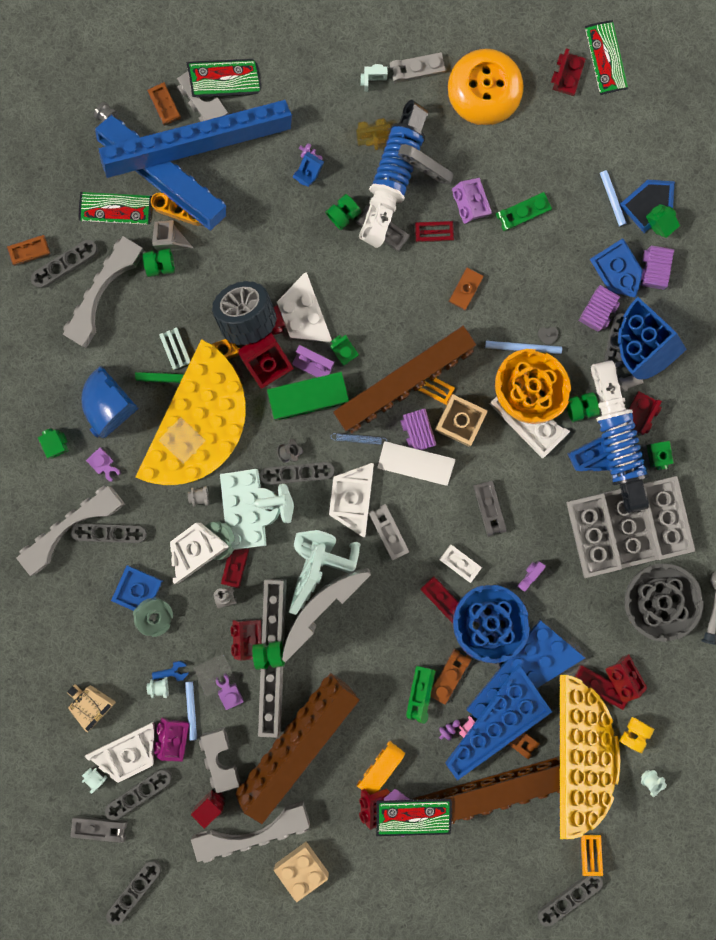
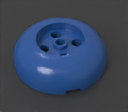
[453,585,530,663]

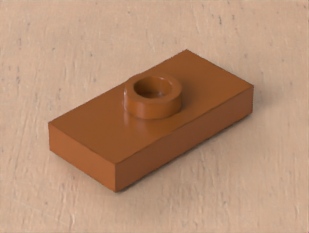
[147,82,181,126]
[7,235,51,266]
[449,268,484,310]

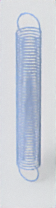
[331,433,387,445]

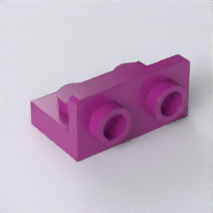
[154,718,189,762]

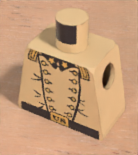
[67,684,116,732]

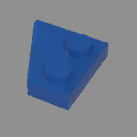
[567,437,618,471]

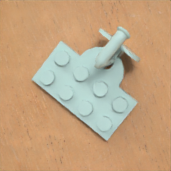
[220,469,294,550]
[289,530,361,615]

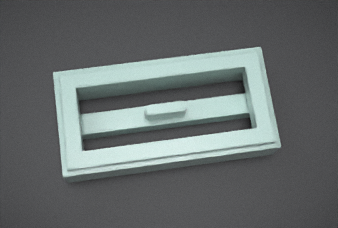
[159,327,191,370]

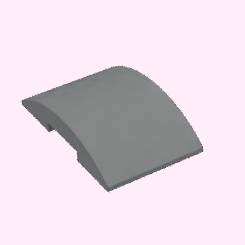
[566,476,695,578]
[282,568,371,662]

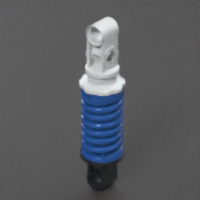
[359,100,428,248]
[591,360,649,513]

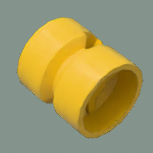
[619,717,655,754]

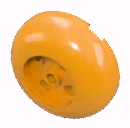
[448,49,524,125]
[495,349,571,424]

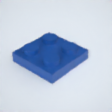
[111,565,163,611]

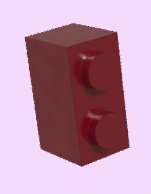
[191,789,225,829]

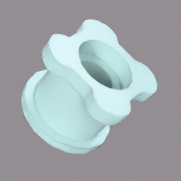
[147,677,169,698]
[82,767,107,794]
[641,770,667,797]

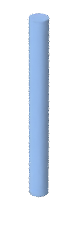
[485,341,562,354]

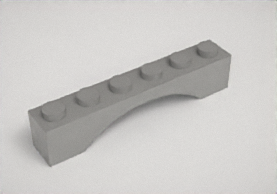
[63,236,145,348]
[16,486,125,576]
[191,801,310,863]

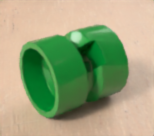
[325,194,361,230]
[143,248,175,277]
[566,392,600,423]
[252,641,285,670]

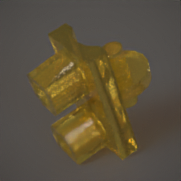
[356,118,391,150]

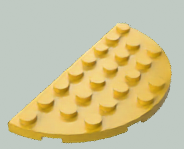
[135,339,246,485]
[560,675,620,839]

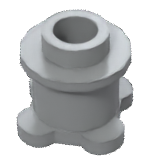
[188,486,209,507]

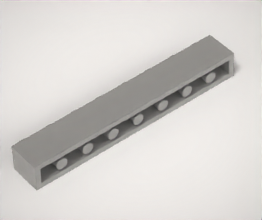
[258,579,287,738]

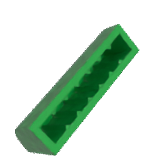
[267,372,349,421]

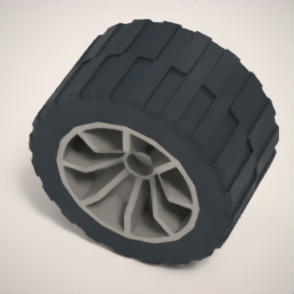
[212,281,277,345]

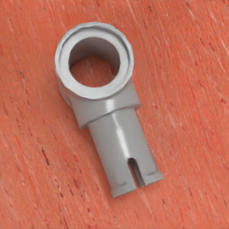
[214,587,237,609]

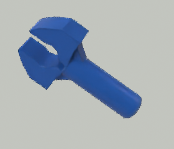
[152,661,189,681]

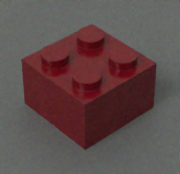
[237,332,294,389]

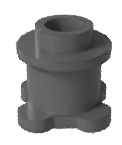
[277,439,303,463]

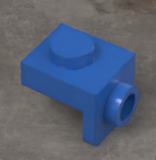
[293,152,324,187]

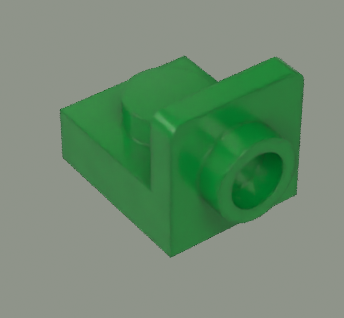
[330,335,359,366]

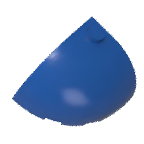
[618,297,687,380]
[81,366,139,439]

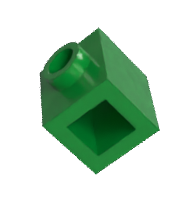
[646,204,680,238]
[37,428,69,459]
[646,441,674,470]

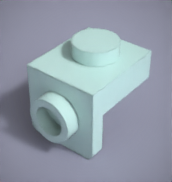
[361,64,387,92]

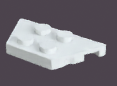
[277,272,332,343]
[329,463,374,537]
[170,523,229,584]
[85,722,155,783]

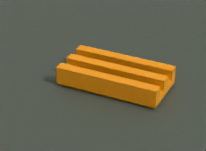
[418,378,455,405]
[581,835,603,876]

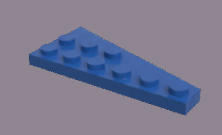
[466,620,585,719]
[445,664,552,780]

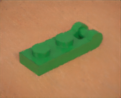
[496,192,552,232]
[406,666,436,724]

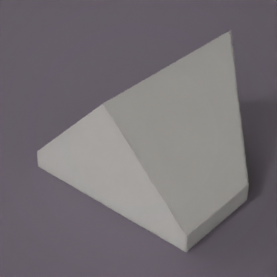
[152,220,193,251]

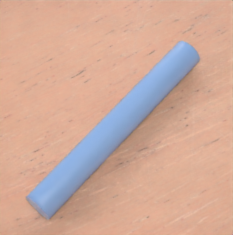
[600,170,627,227]
[185,681,197,740]

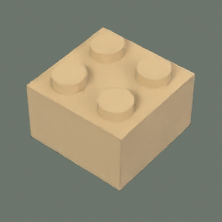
[435,394,487,447]
[274,841,329,903]

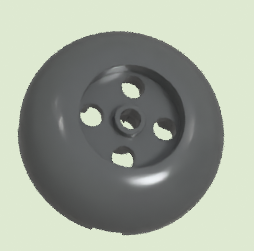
[624,564,703,642]

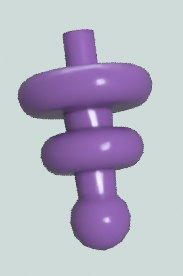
[299,143,322,160]
[439,720,460,741]

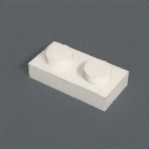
[439,544,482,583]

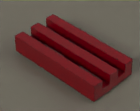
[415,221,454,242]

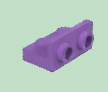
[452,178,492,224]
[292,345,334,377]

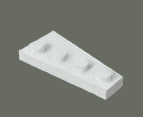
[489,396,570,458]

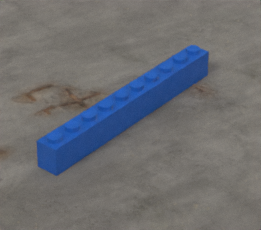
[98,100,292,178]

